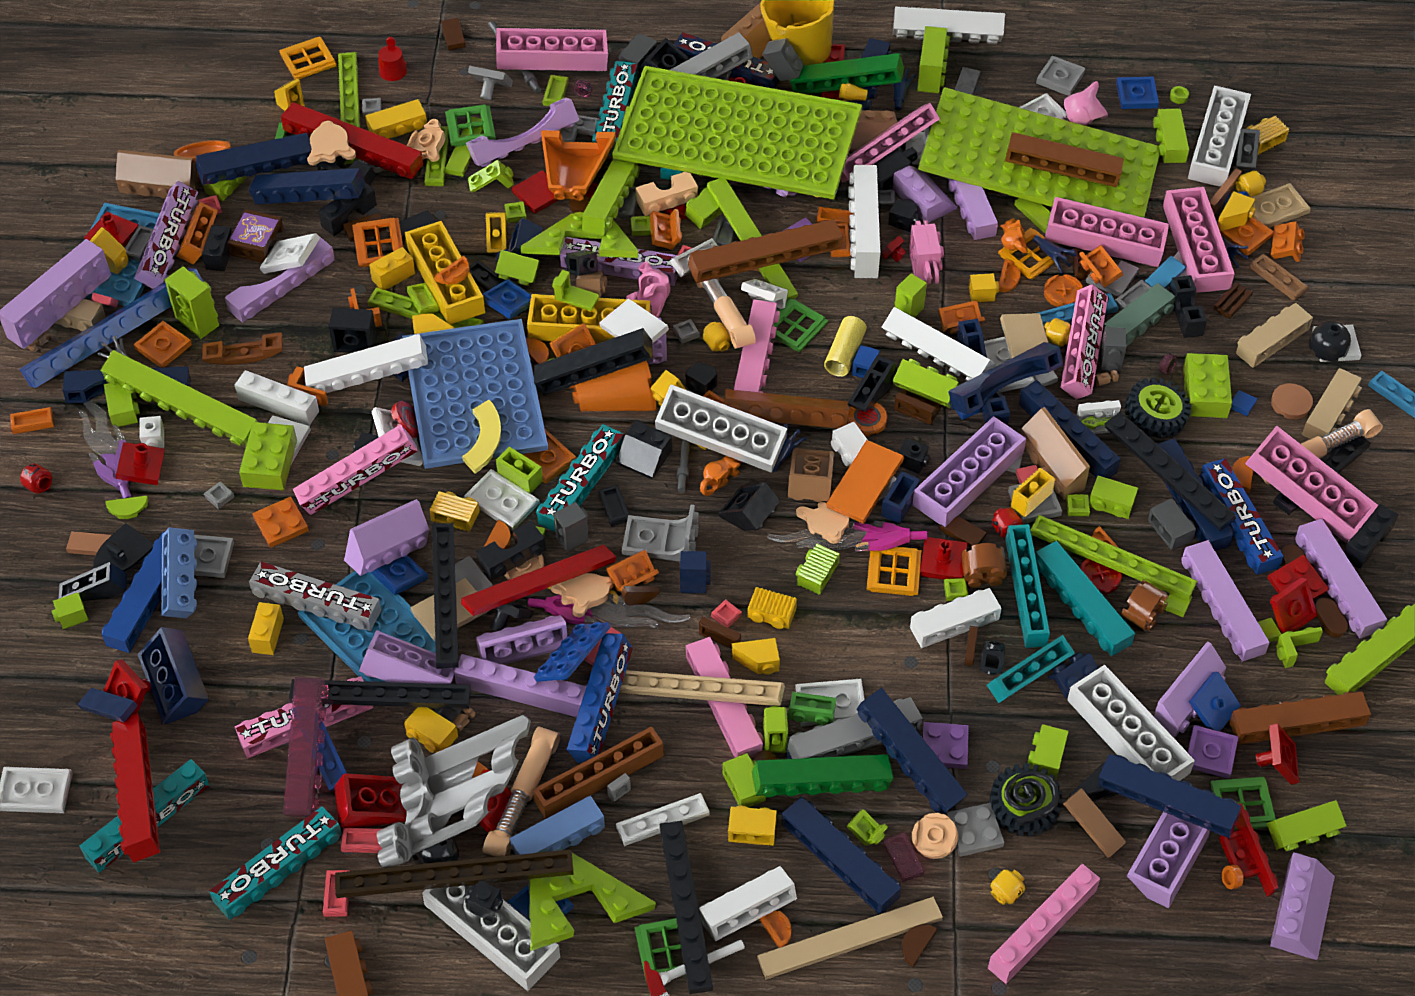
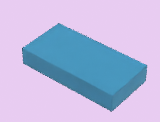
[1145,256,1186,289]

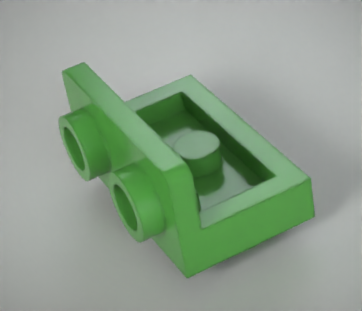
[788,692,837,726]

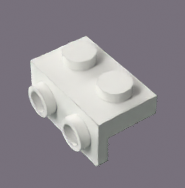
[1076,400,1121,434]

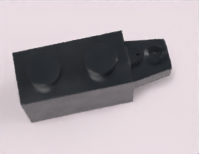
[872,147,918,190]

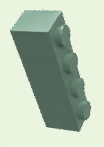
[1101,283,1175,346]

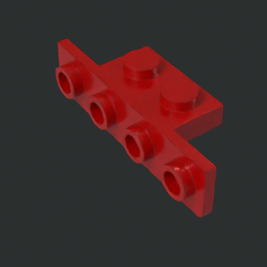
[1219,803,1278,897]

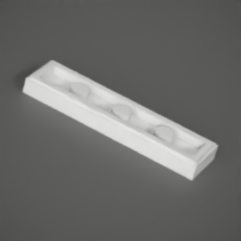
[616,793,710,846]

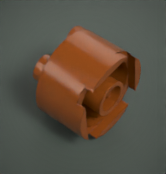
[961,543,1007,588]
[1121,580,1169,631]

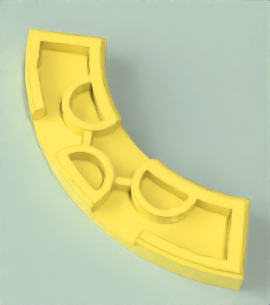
[462,399,501,473]

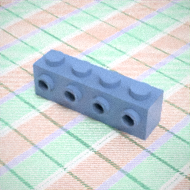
[161,527,197,618]
[509,795,605,855]

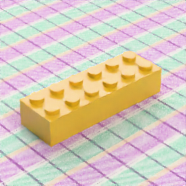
[405,221,485,325]
[527,294,651,344]

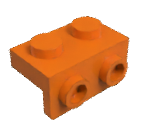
[649,209,682,250]
[1271,221,1305,262]
[1079,245,1123,288]
[938,300,985,334]
[606,550,659,591]

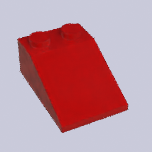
[334,773,407,828]

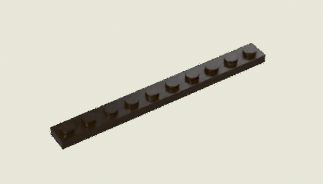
[335,849,574,898]

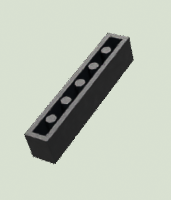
[534,328,653,396]

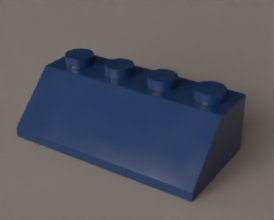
[137,627,209,724]

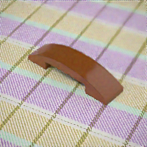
[202,332,283,365]

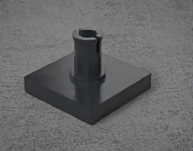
[490,601,534,631]

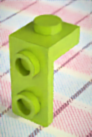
[468,160,514,193]
[552,270,599,311]
[1276,627,1323,668]

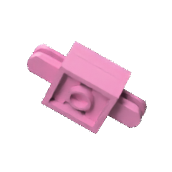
[909,220,944,285]

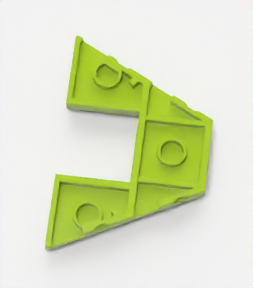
[521,212,638,258]
[529,853,656,951]

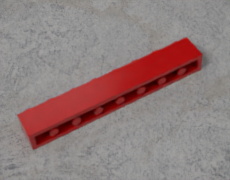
[281,102,423,179]
[110,713,160,863]

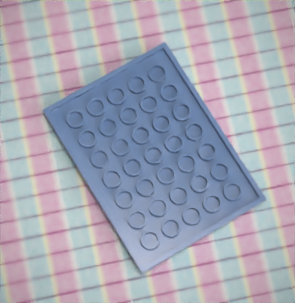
[402,319,548,469]

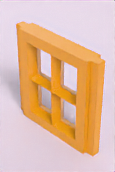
[279,36,336,79]
[998,228,1064,280]
[866,547,922,596]

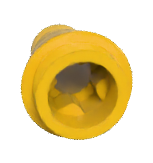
[839,83,867,101]

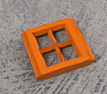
[352,218,403,267]

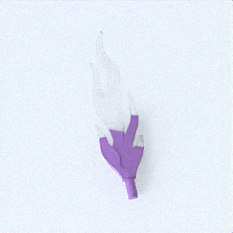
[79,400,132,499]

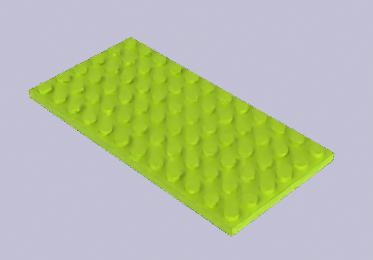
[612,66,862,200]
[918,87,1160,218]

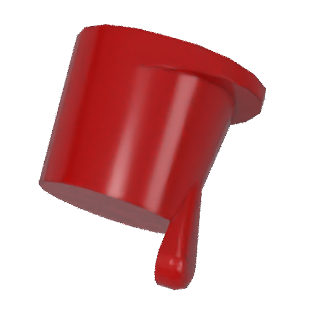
[378,36,407,81]

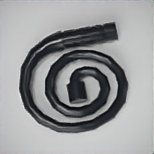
[1004,771,1060,827]

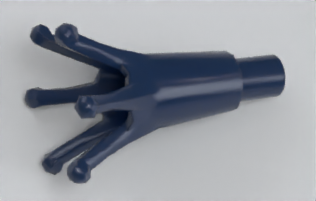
[893,68,916,110]
[1032,235,1077,274]
[1222,236,1249,268]
[773,424,807,472]

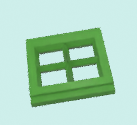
[445,104,496,147]
[774,298,828,352]
[1210,777,1276,831]
[635,919,681,981]

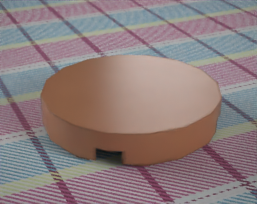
[1271,383,1313,420]

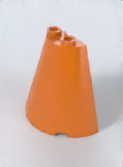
[541,130,616,201]
[569,361,657,411]

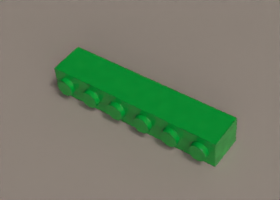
[790,53,904,94]
[752,754,893,797]

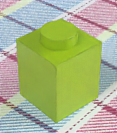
[51,592,88,629]

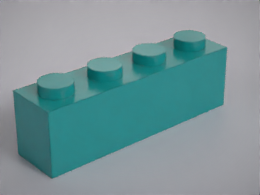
[987,635,1075,703]

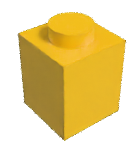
[969,273,999,302]

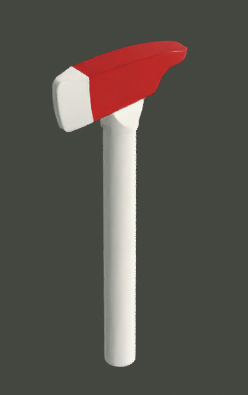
[644,940,744,996]

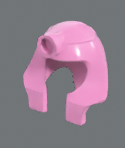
[1064,81,1108,126]
[626,261,670,318]

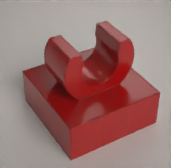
[880,236,906,262]

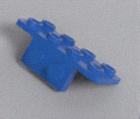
[534,622,611,682]

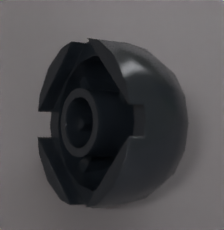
[1309,321,1351,362]
[412,836,460,865]

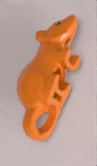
[1000,218,1028,254]
[700,456,742,496]

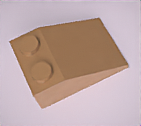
[788,448,834,502]

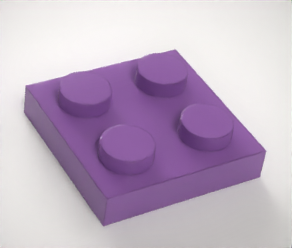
[923,722,968,769]
[1188,725,1238,779]

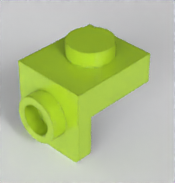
[846,809,888,846]

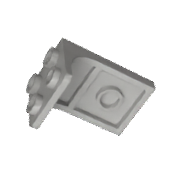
[622,505,699,561]

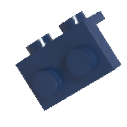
[1047,652,1099,698]

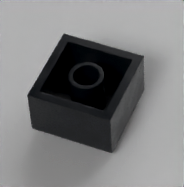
[329,308,377,353]

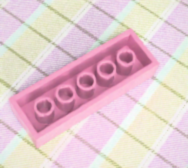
[496,28,608,71]
[1163,187,1235,293]
[1044,197,1169,267]
[1245,426,1378,543]

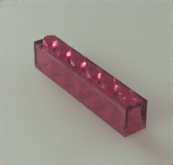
[283,677,328,817]

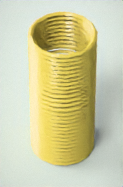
[824,316,867,376]

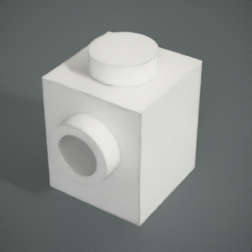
[140,416,164,448]

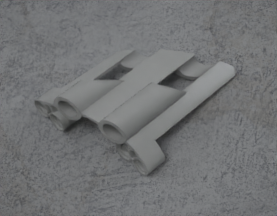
[377,715,531,868]

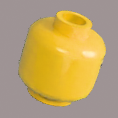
[1236,170,1266,197]
[1044,318,1071,347]
[703,322,731,352]
[990,870,1025,905]

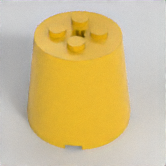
[760,0,834,65]

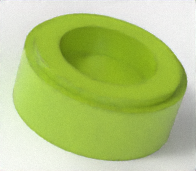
[1170,86,1189,104]

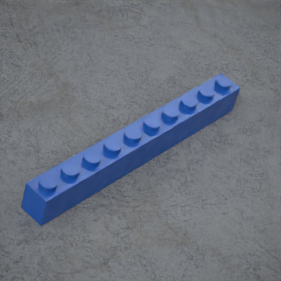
[19,268,203,388]

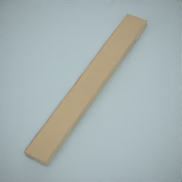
[619,670,785,706]
[757,897,943,979]

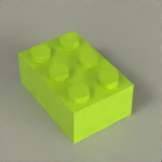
[917,26,950,93]
[164,266,219,339]
[1183,353,1232,418]
[239,422,297,490]

